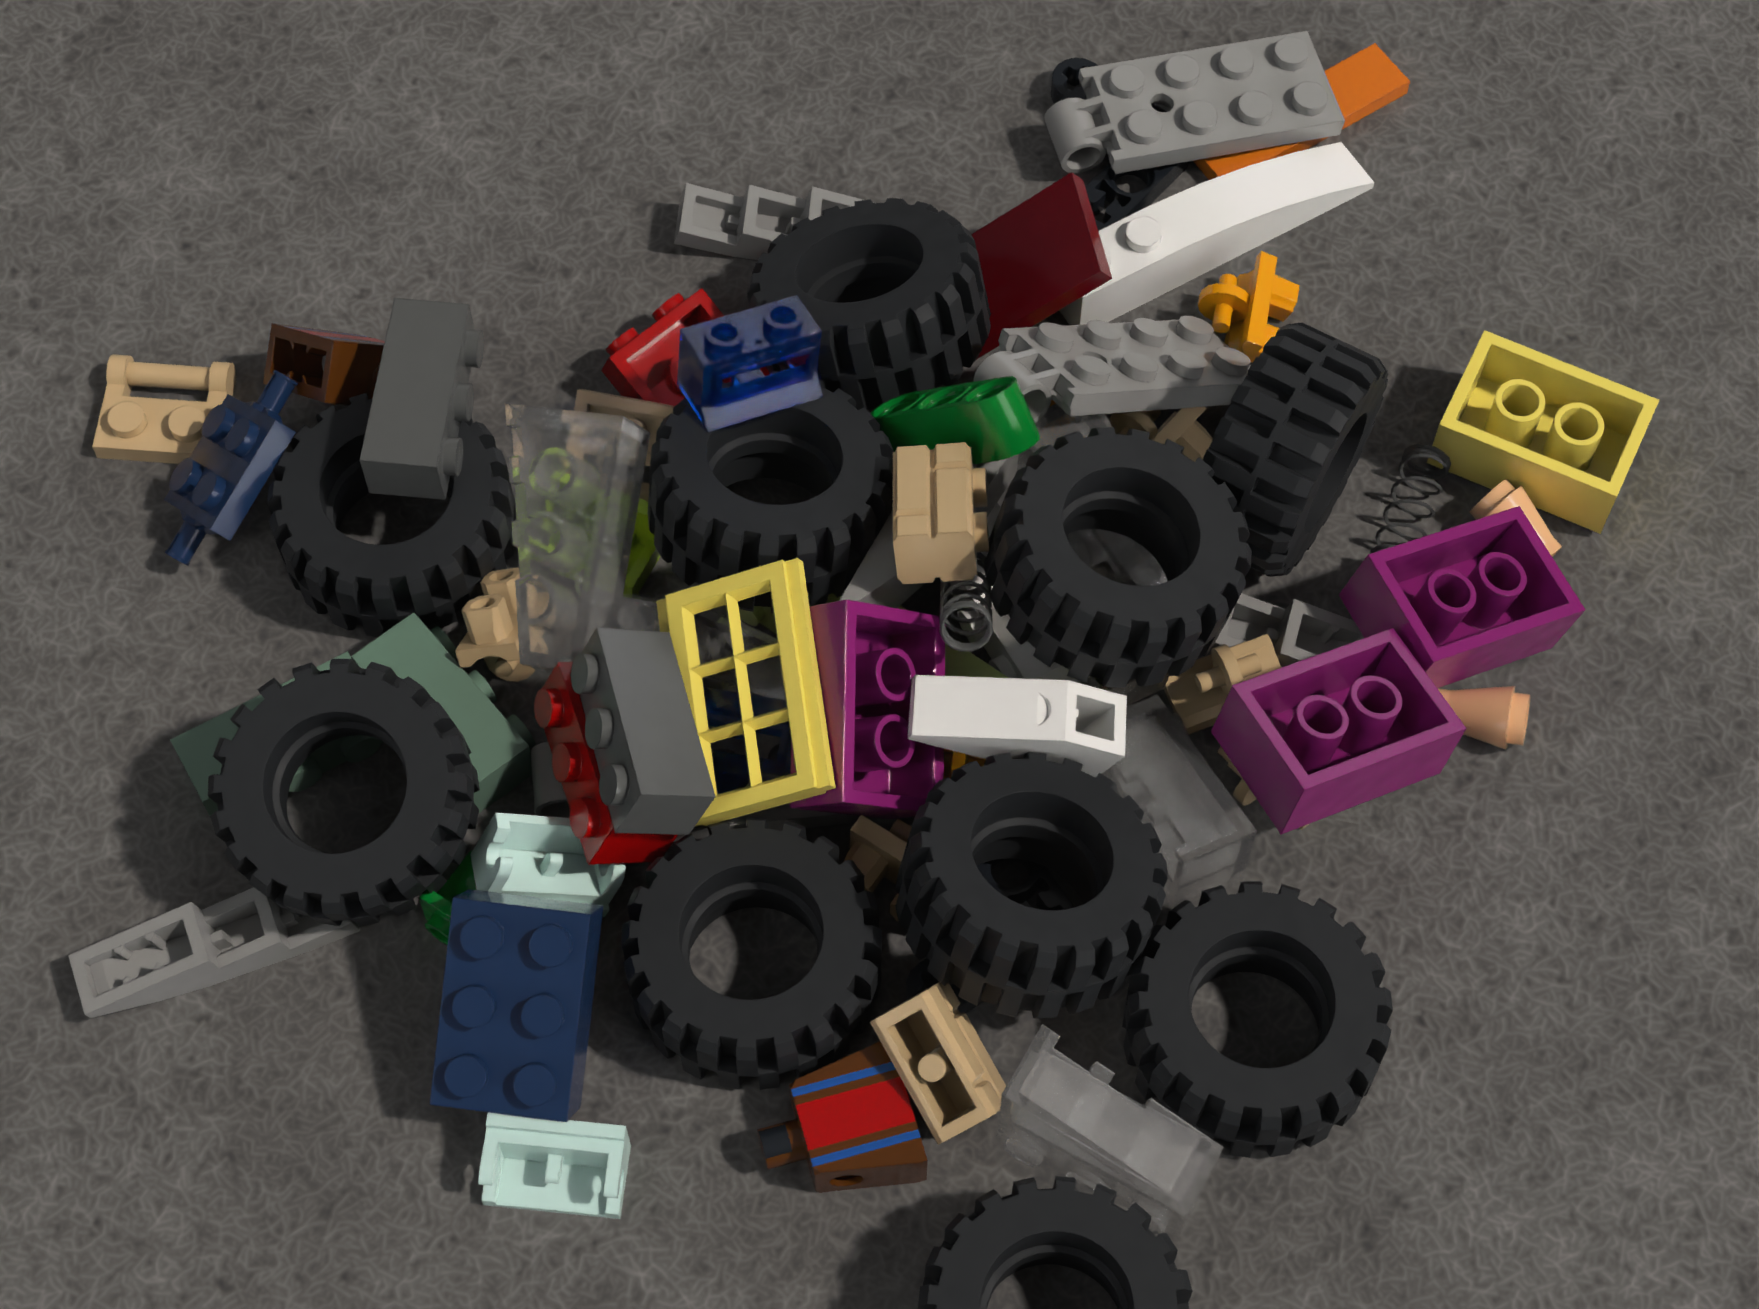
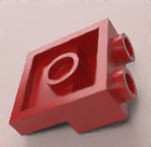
[601,288,770,406]

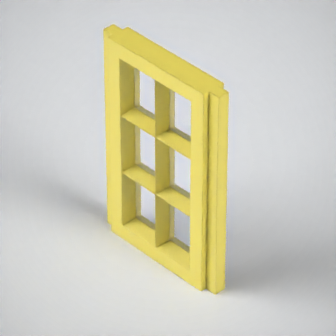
[656,558,836,826]

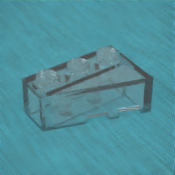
[1102,694,1257,910]
[997,1024,1224,1237]

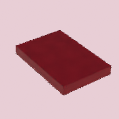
[971,172,1112,360]

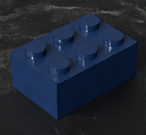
[430,889,603,1122]

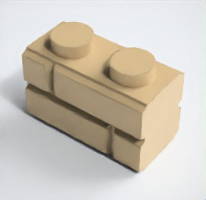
[893,442,989,584]
[870,982,1013,1144]

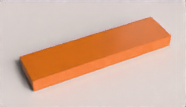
[1193,43,1410,180]

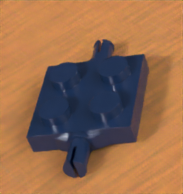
[164,370,298,566]

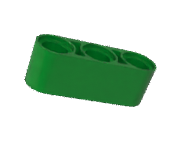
[870,376,1040,464]

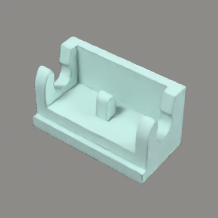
[470,812,626,917]
[478,1112,631,1219]

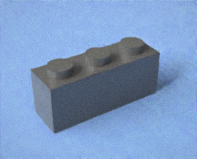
[360,298,484,500]
[571,627,716,835]

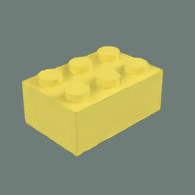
[1427,330,1659,534]

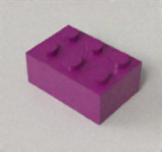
[1339,506,1586,688]
[790,599,946,819]
[1211,628,1467,835]

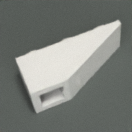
[908,675,1127,778]

